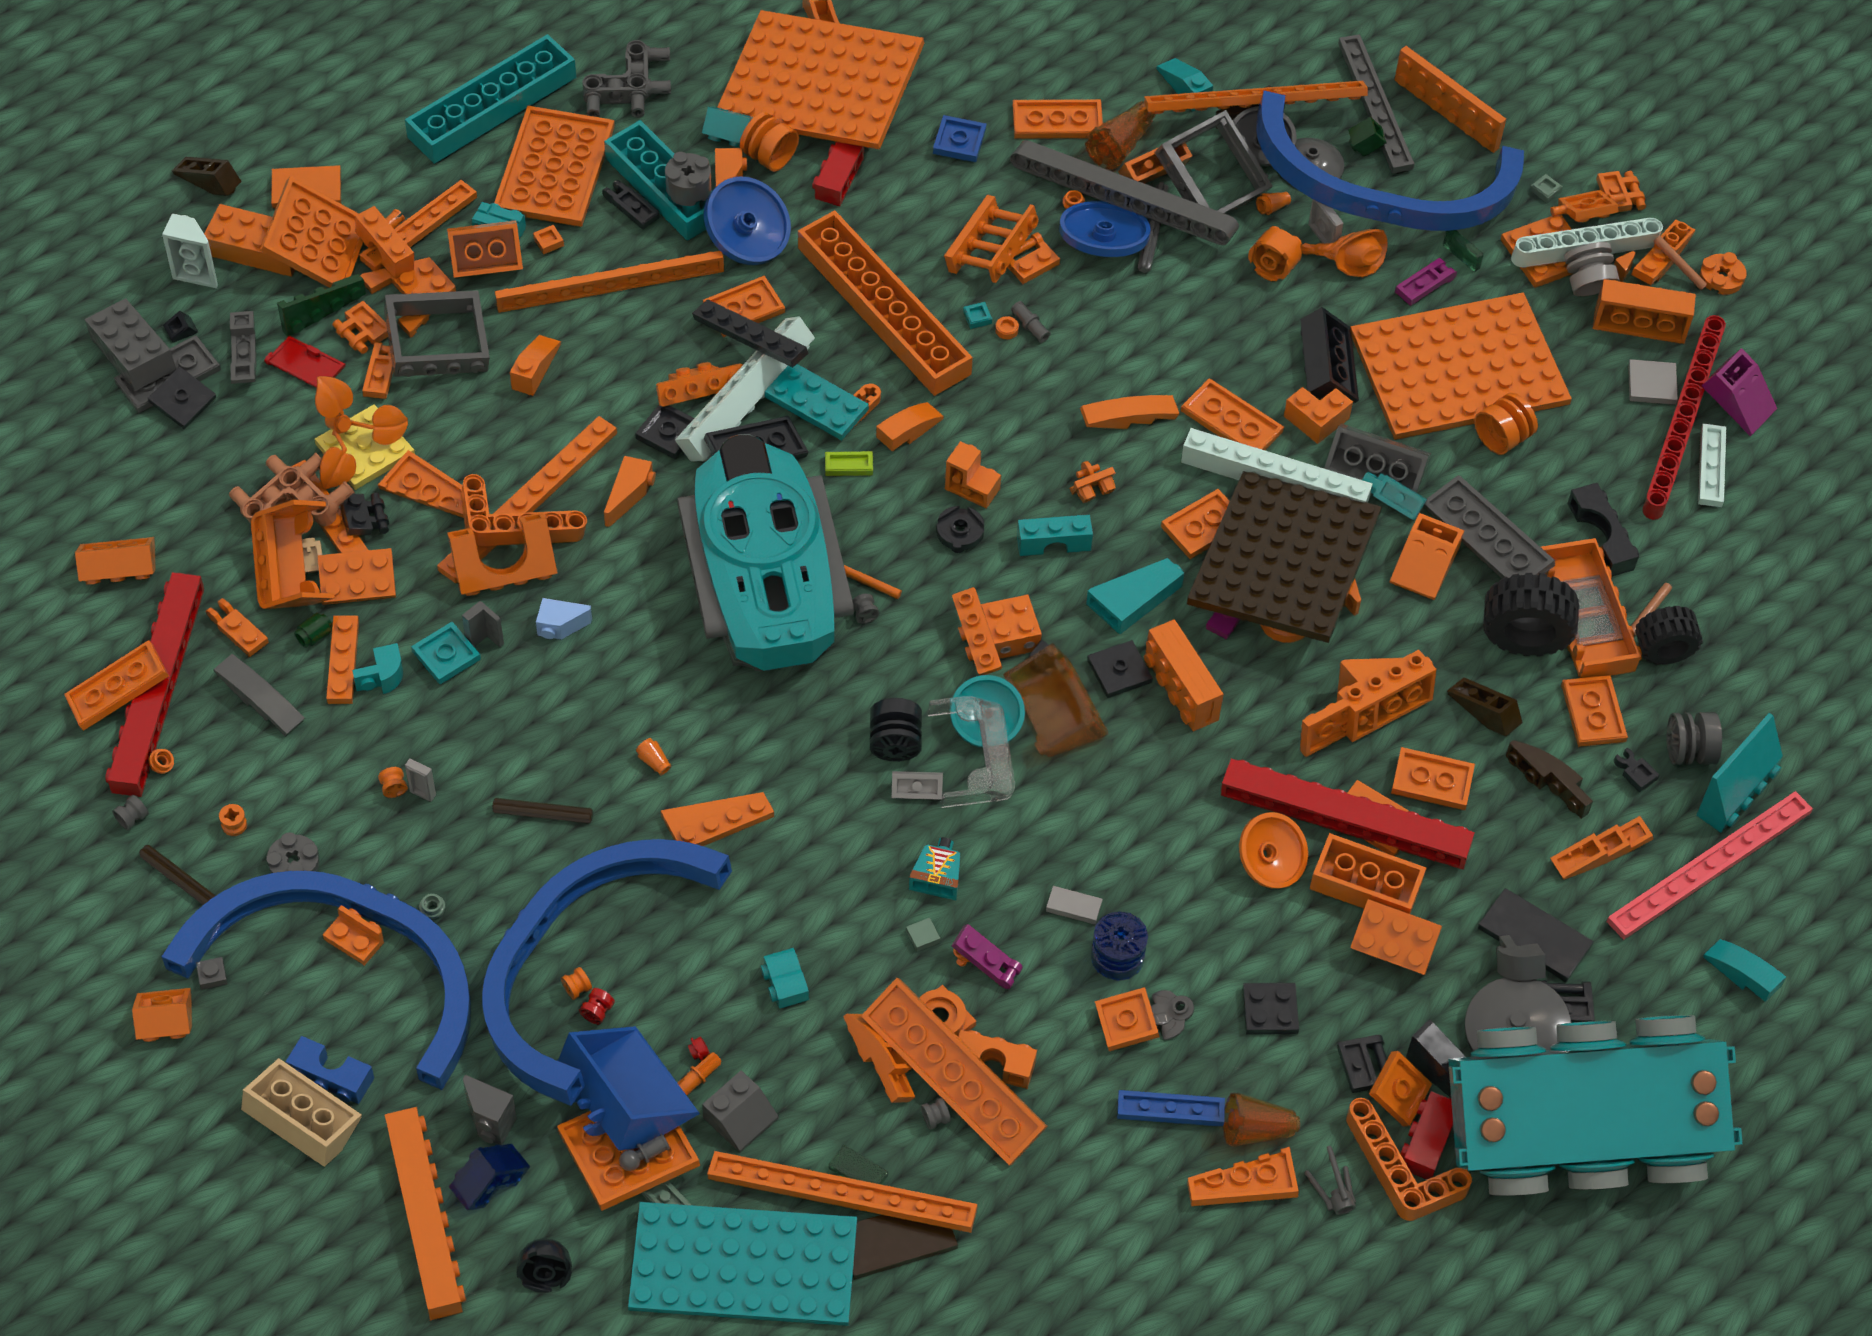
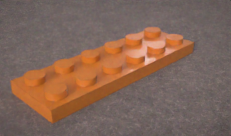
[1394,46,1506,153]

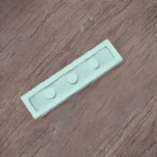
[1698,424,1726,507]

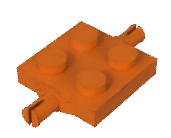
[1550,190,1626,222]

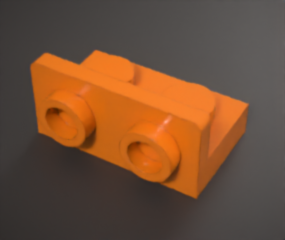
[323,905,384,966]

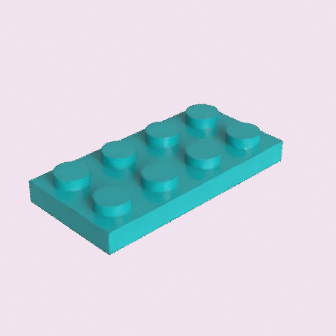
[764,364,869,441]

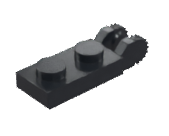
[602,180,660,229]

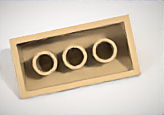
[241,1058,362,1167]

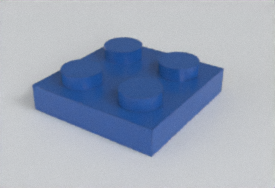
[933,115,987,162]

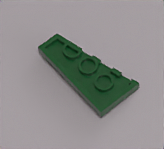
[277,273,366,337]

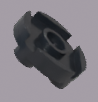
[936,506,984,553]

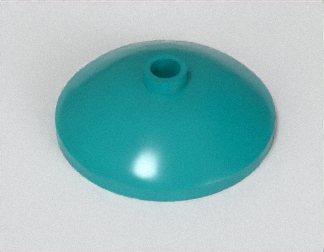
[950,675,1025,748]

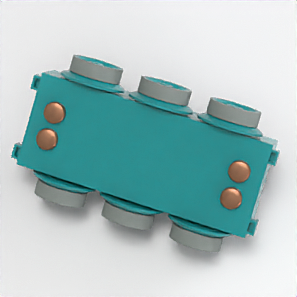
[1448,1015,1742,1195]

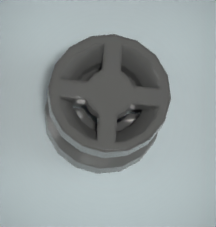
[852,594,879,624]
[921,1098,951,1130]

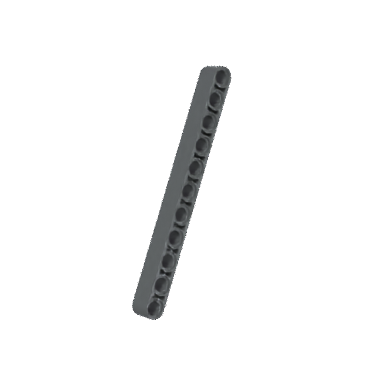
[1010,140,1239,245]

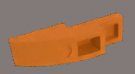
[1631,220,1695,285]
[843,1014,915,1103]

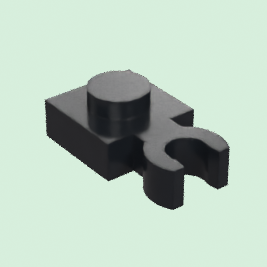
[1614,748,1659,792]

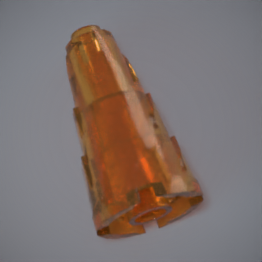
[1085,101,1156,169]

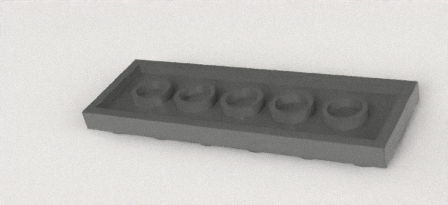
[1423,475,1555,578]

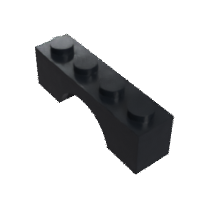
[1567,483,1639,577]

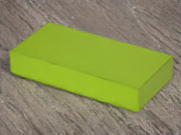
[825,451,873,476]

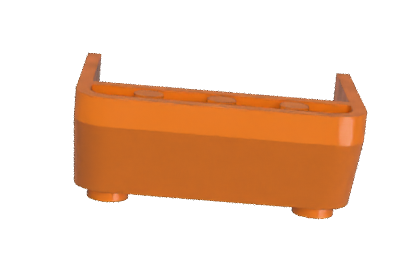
[251,500,335,609]

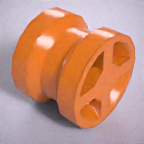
[378,767,408,798]
[219,804,247,836]
[561,967,592,1000]

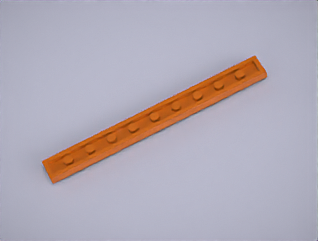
[1144,81,1368,114]
[495,251,724,313]
[437,416,617,583]
[707,1151,977,1233]

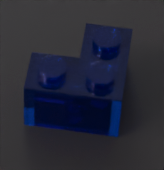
[449,1144,530,1210]

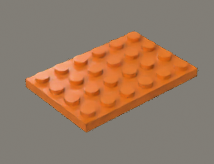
[494,106,615,227]

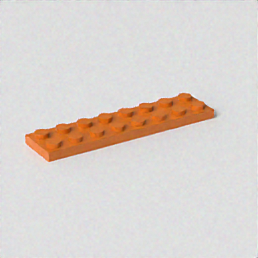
[861,978,1048,1165]

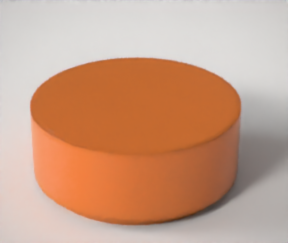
[995,316,1019,340]

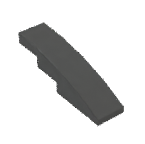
[213,654,305,737]

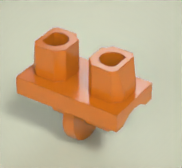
[1070,461,1116,503]

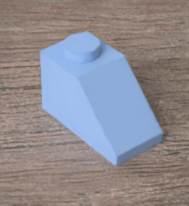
[536,598,592,640]

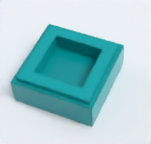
[963,302,992,329]

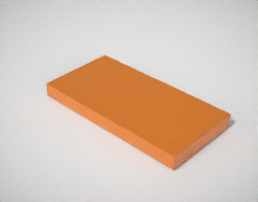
[1012,99,1103,139]
[1181,378,1284,450]
[64,640,169,731]

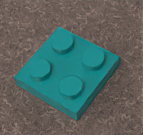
[411,622,481,684]

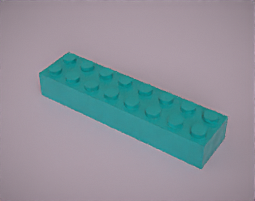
[405,34,576,164]

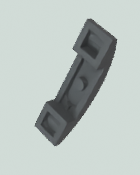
[230,311,257,384]

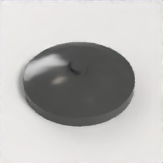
[1465,977,1571,1052]

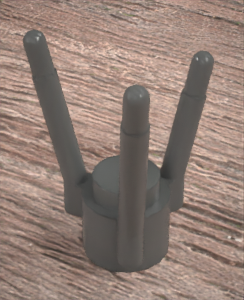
[1305,1146,1356,1215]

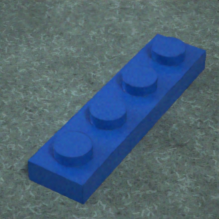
[1117,1090,1225,1127]

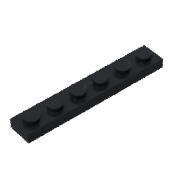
[692,300,809,368]

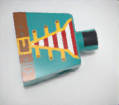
[909,837,960,900]

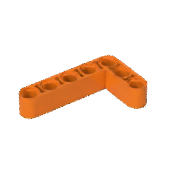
[461,474,587,546]
[1346,1098,1472,1221]

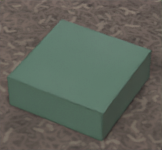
[1530,174,1563,203]
[906,918,940,952]

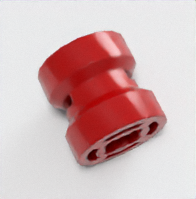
[579,988,615,1025]

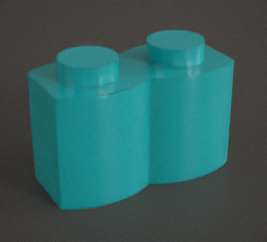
[760,948,809,1009]

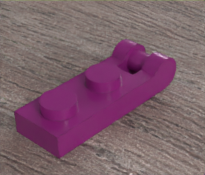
[1395,258,1457,306]
[951,924,1023,989]

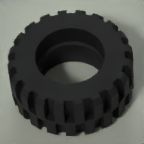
[1483,573,1579,657]

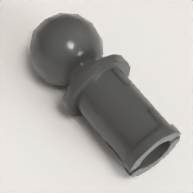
[619,1134,670,1171]

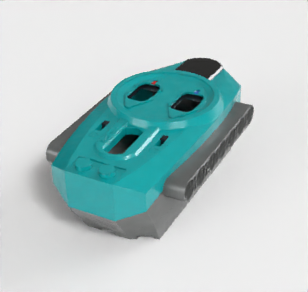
[677,434,854,672]

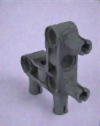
[582,40,671,118]

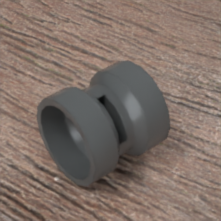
[112,795,149,830]

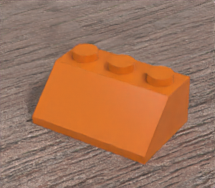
[75,537,156,584]

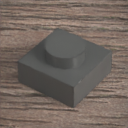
[196,957,227,990]

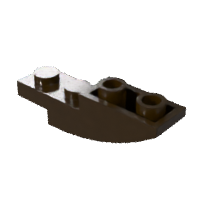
[1506,740,1593,819]

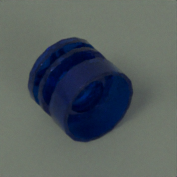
[1091,911,1148,980]

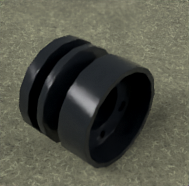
[870,698,922,762]

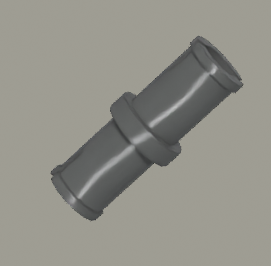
[1011,301,1051,343]

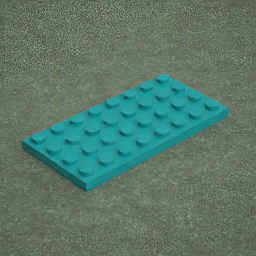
[628,1202,857,1326]

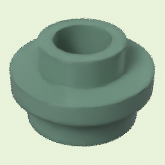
[419,894,446,919]

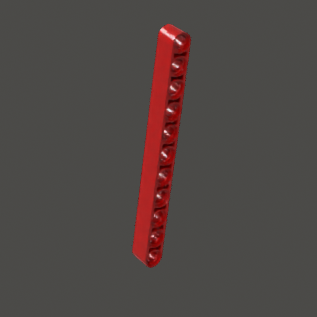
[1642,315,1726,520]

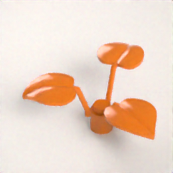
[315,376,408,489]

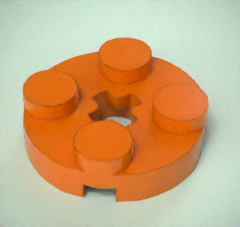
[1699,252,1747,295]

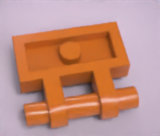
[1596,171,1646,212]
[332,301,388,354]

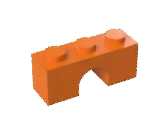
[355,206,414,279]
[958,1030,1037,1089]

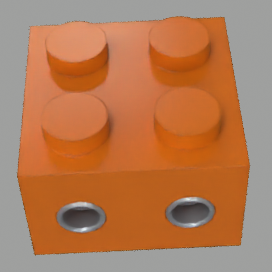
[981,595,1042,659]

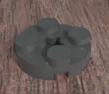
[266,832,319,873]

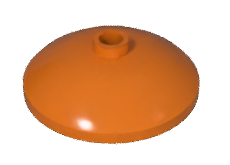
[1239,812,1308,889]

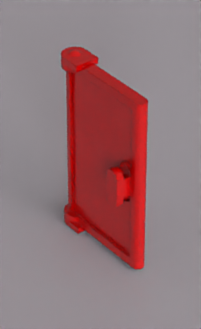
[264,336,346,388]

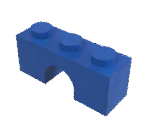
[286,1036,374,1104]

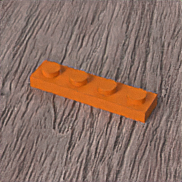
[326,616,359,704]

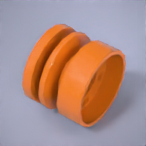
[739,112,799,172]
[1474,393,1538,455]

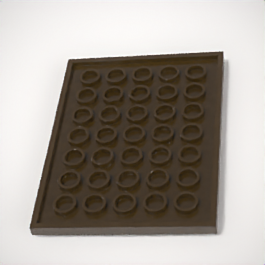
[1187,471,1382,643]

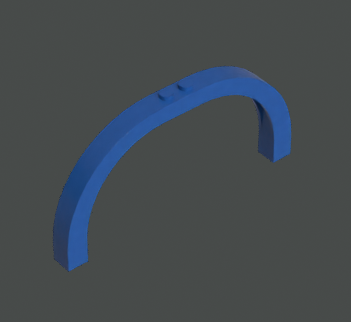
[1256,91,1524,231]
[482,839,732,1106]
[162,871,471,1090]

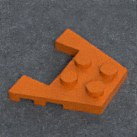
[360,257,456,338]

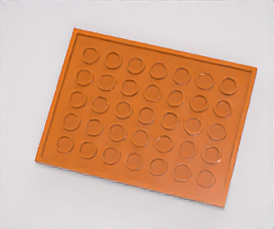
[718,10,924,149]
[1350,292,1572,440]

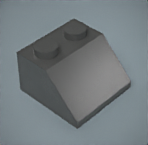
[702,1070,779,1152]
[463,1075,517,1145]

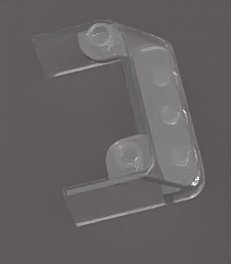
[927,696,1015,808]

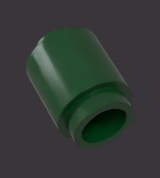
[294,612,332,648]

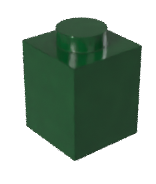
[1348,117,1387,157]

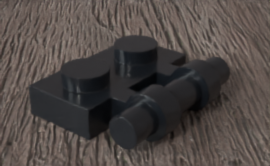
[340,493,389,535]

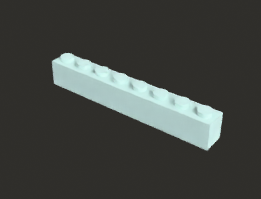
[675,316,815,461]
[1181,428,1373,503]

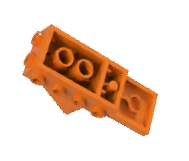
[1300,650,1437,757]

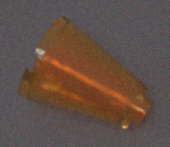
[1223,1093,1300,1147]

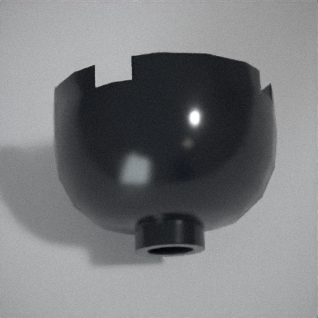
[516,1238,572,1293]

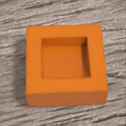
[533,225,564,254]

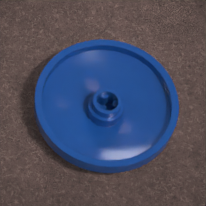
[704,177,791,265]
[1059,201,1151,257]

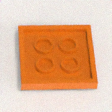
[1500,215,1572,288]

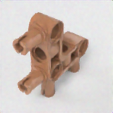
[229,453,355,526]

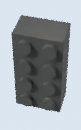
[85,298,176,391]

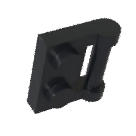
[1539,980,1595,1023]
[1337,1035,1387,1093]

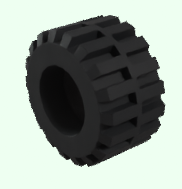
[1635,606,1703,665]

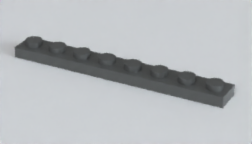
[1338,34,1414,173]

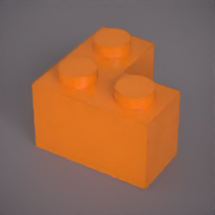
[1284,387,1353,444]
[945,441,1001,509]

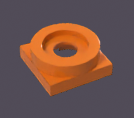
[919,985,976,1036]

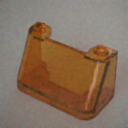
[1003,643,1109,757]

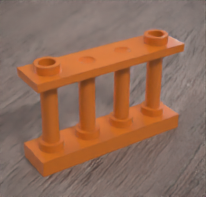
[944,195,1038,283]

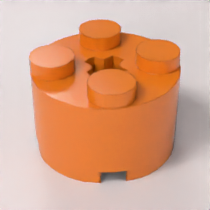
[1248,226,1302,281]

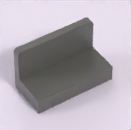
[462,601,504,647]

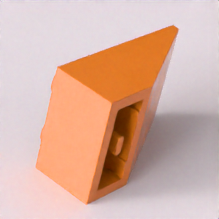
[1389,513,1464,600]

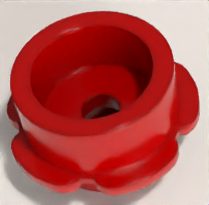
[688,1036,710,1061]

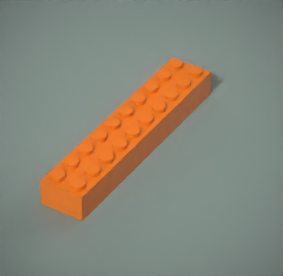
[798,210,973,396]

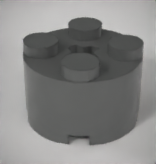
[665,152,712,206]

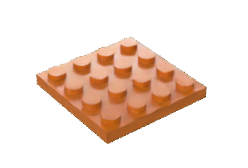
[260,176,363,288]
[557,1111,700,1211]

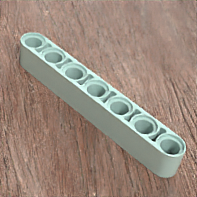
[1511,218,1663,267]

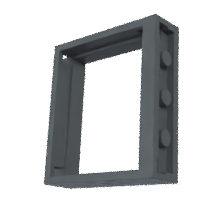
[1154,110,1273,214]
[384,290,490,377]

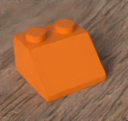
[132,988,192,1042]

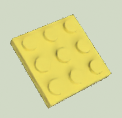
[315,404,415,490]

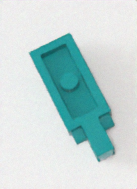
[1362,472,1427,520]

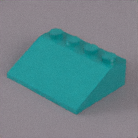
[1696,713,1783,833]

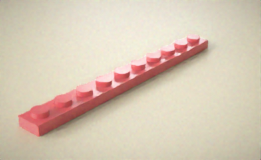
[1606,791,1813,940]

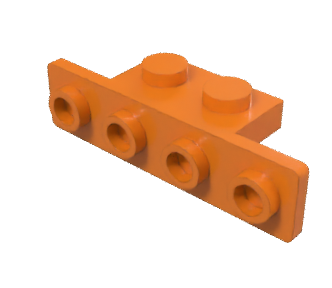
[656,362,743,407]
[952,587,1002,676]

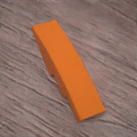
[1080,395,1180,429]
[1550,816,1654,880]

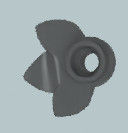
[1151,990,1194,1040]

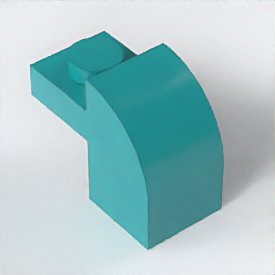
[352,643,403,694]

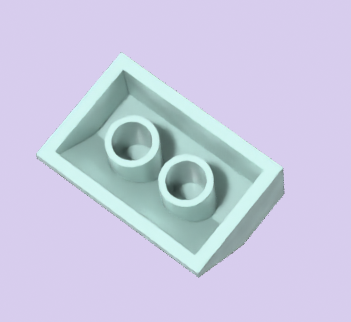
[162,214,218,289]

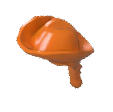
[1300,229,1388,277]

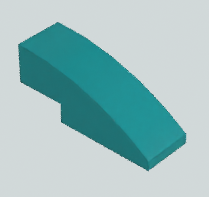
[1703,939,1786,1002]

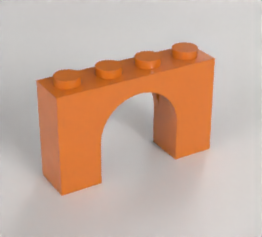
[447,512,557,596]

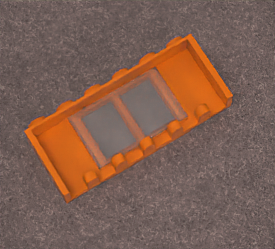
[1541,538,1642,678]

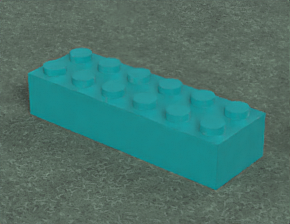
[604,120,712,241]

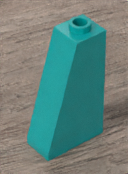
[1086,558,1184,634]

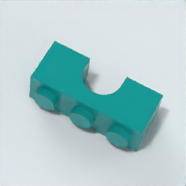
[1017,515,1093,556]

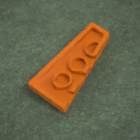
[378,450,476,518]
[661,792,774,846]
[1187,1147,1299,1206]

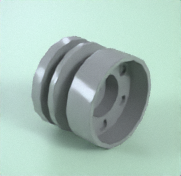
[1564,242,1620,296]

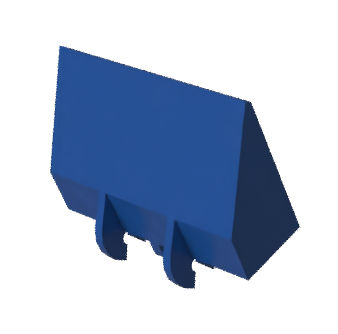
[558,1026,700,1150]

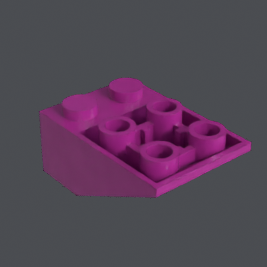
[1702,348,1777,436]

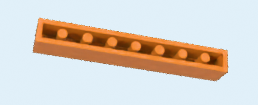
[385,1107,466,1320]

